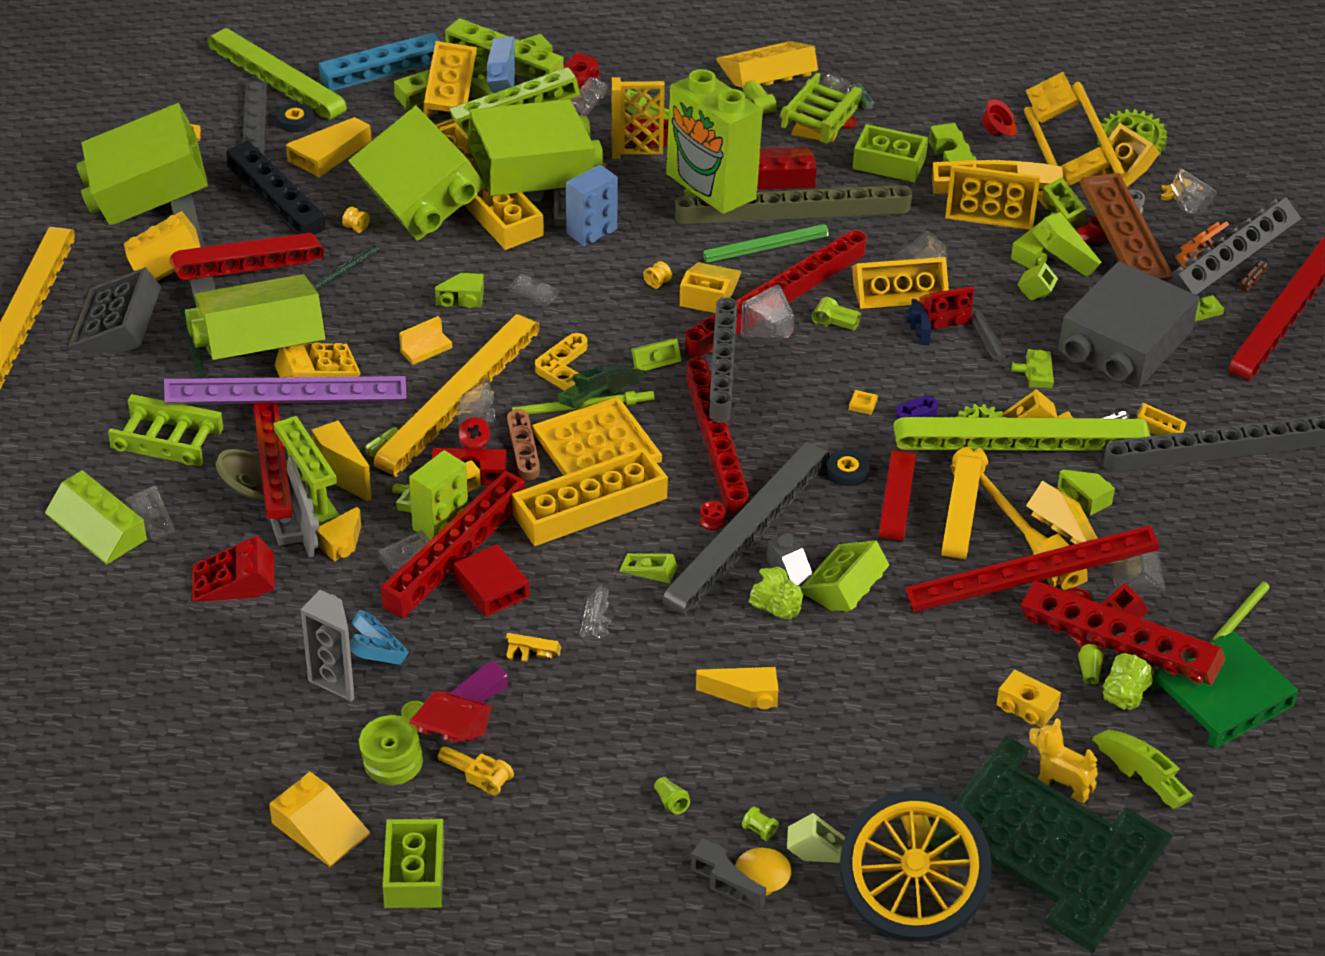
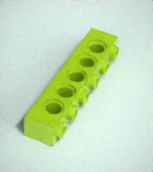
[445,18,563,80]
[449,67,581,135]

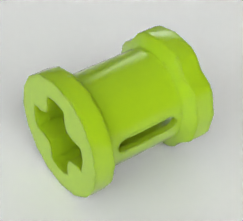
[742,806,779,842]

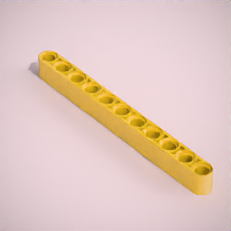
[0,227,75,389]
[374,314,539,477]

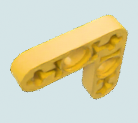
[535,333,591,398]

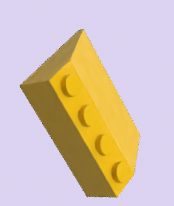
[716,41,818,88]
[945,165,1040,230]

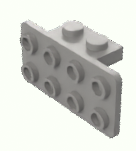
[270,456,319,558]

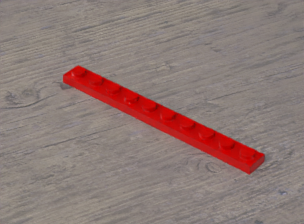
[905,525,1159,613]

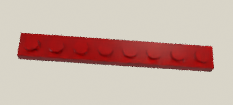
[253,403,292,520]

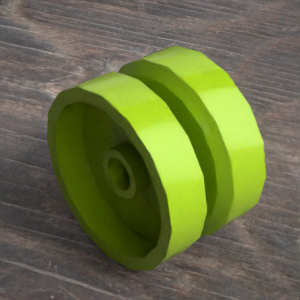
[359,715,424,785]

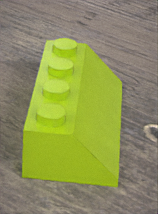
[45,470,147,565]

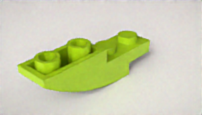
[1092,729,1193,809]

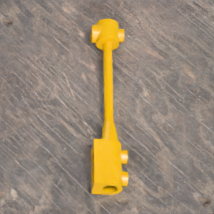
[950,447,1088,591]

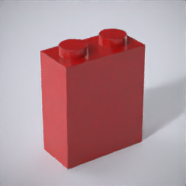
[454,544,529,617]

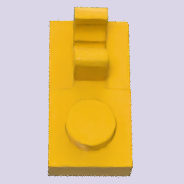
[506,633,561,662]

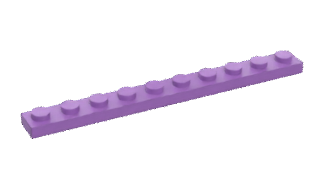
[164,376,406,405]

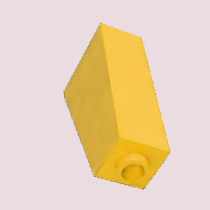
[286,117,371,177]

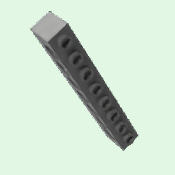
[1167,197,1301,295]

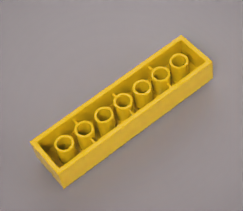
[439,123,544,250]

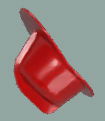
[982,99,1017,136]

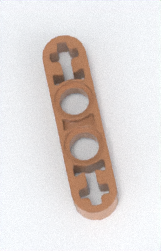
[507,409,540,480]

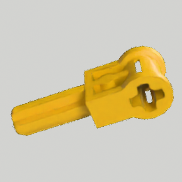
[438,747,514,796]

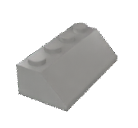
[301,590,354,702]

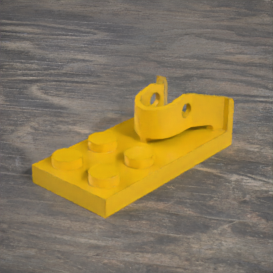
[423,41,477,117]

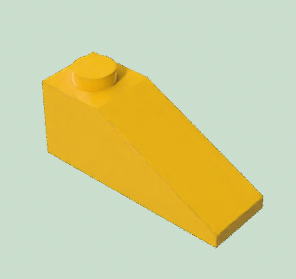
[696,667,778,709]

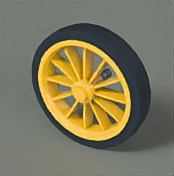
[840,790,992,942]

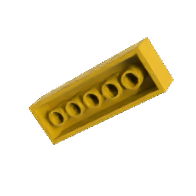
[512,447,668,546]

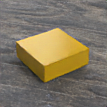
[849,390,878,415]

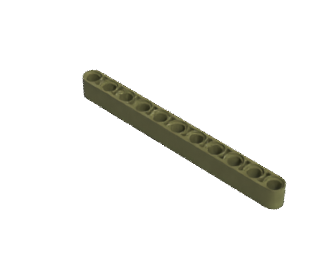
[675,185,912,224]

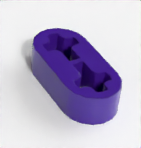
[896,396,938,419]

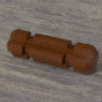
[1239,260,1268,292]

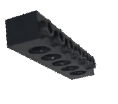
[226,140,326,235]

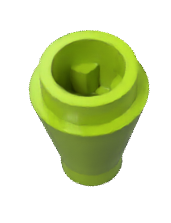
[1078,644,1104,684]
[654,777,690,815]

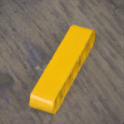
[941,454,983,560]

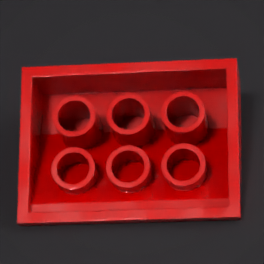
[757,147,817,190]

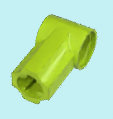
[743,80,777,115]
[812,297,861,330]

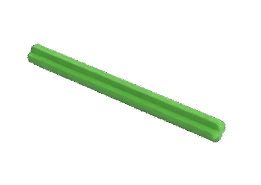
[703,224,829,263]

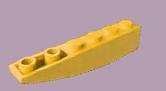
[932,160,1063,194]

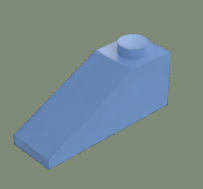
[487,36,515,93]

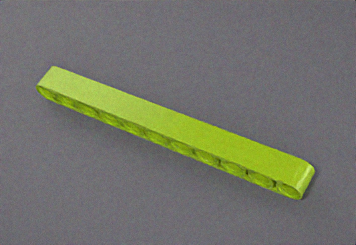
[893,417,1151,451]

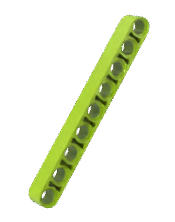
[207,28,347,121]

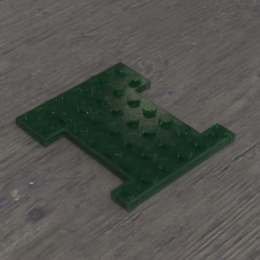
[924,735,1173,953]

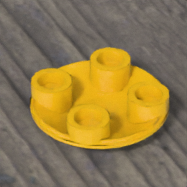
[735,848,791,896]

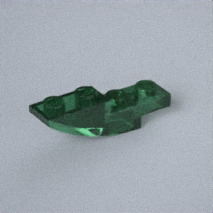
[557,364,647,408]

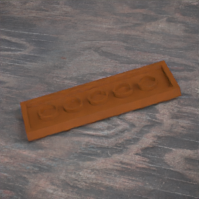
[1079,173,1173,282]

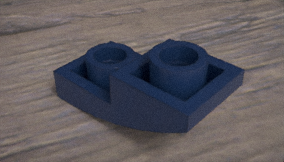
[906,299,931,345]

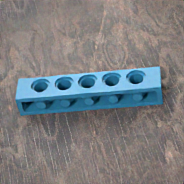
[319,33,441,91]

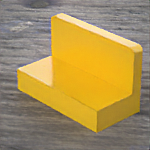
[399,316,452,365]

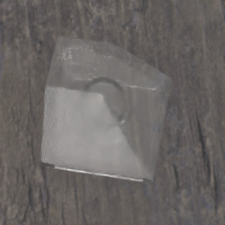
[741,284,795,342]

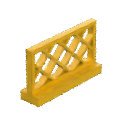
[611,77,665,159]

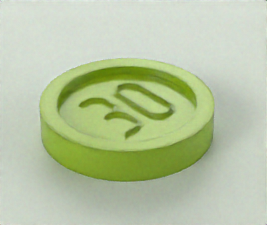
[401,701,424,720]

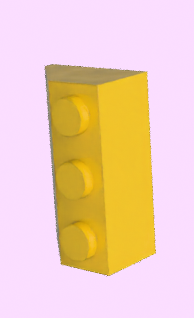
[124,211,200,281]

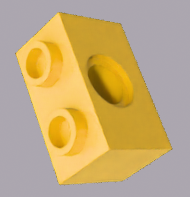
[996,669,1061,728]

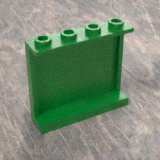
[1151,631,1298,749]

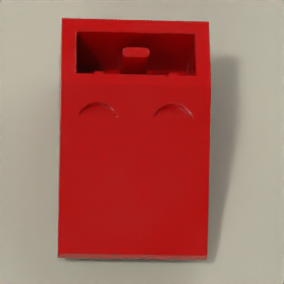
[192,535,275,602]
[409,691,492,742]

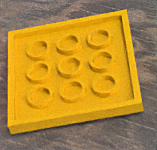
[532,397,662,476]

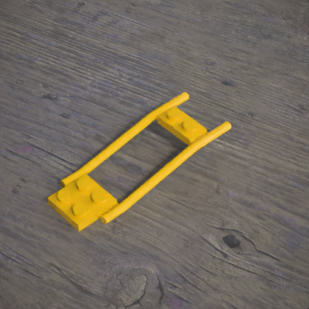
[1024,72,1125,186]

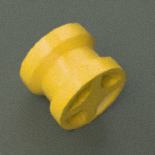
[342,206,370,234]
[643,261,672,289]

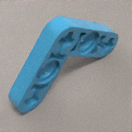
[349,610,409,664]

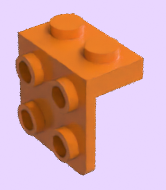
[1175,221,1229,269]

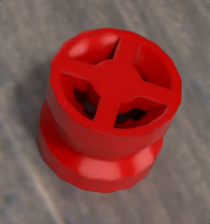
[700,501,725,531]

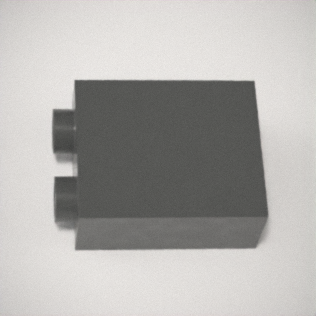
[1058,261,1200,388]

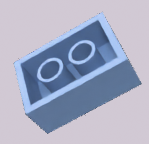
[566,165,618,246]

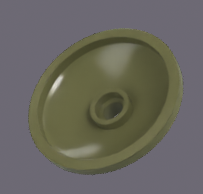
[216,449,264,501]

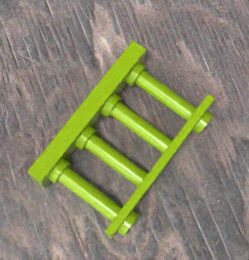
[780,73,862,144]
[108,394,223,467]
[274,416,340,526]

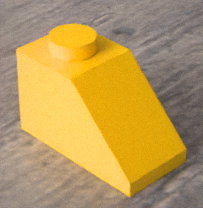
[1002,389,1058,418]
[316,507,361,561]

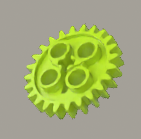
[1097,109,1167,156]

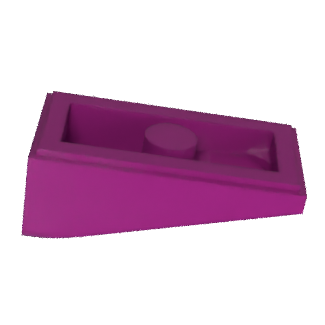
[450,661,508,702]

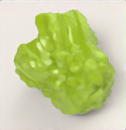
[748,567,803,620]
[1103,653,1154,710]

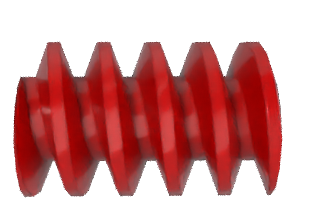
[459,417,490,449]

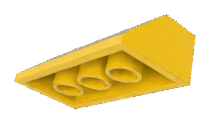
[852,257,949,309]

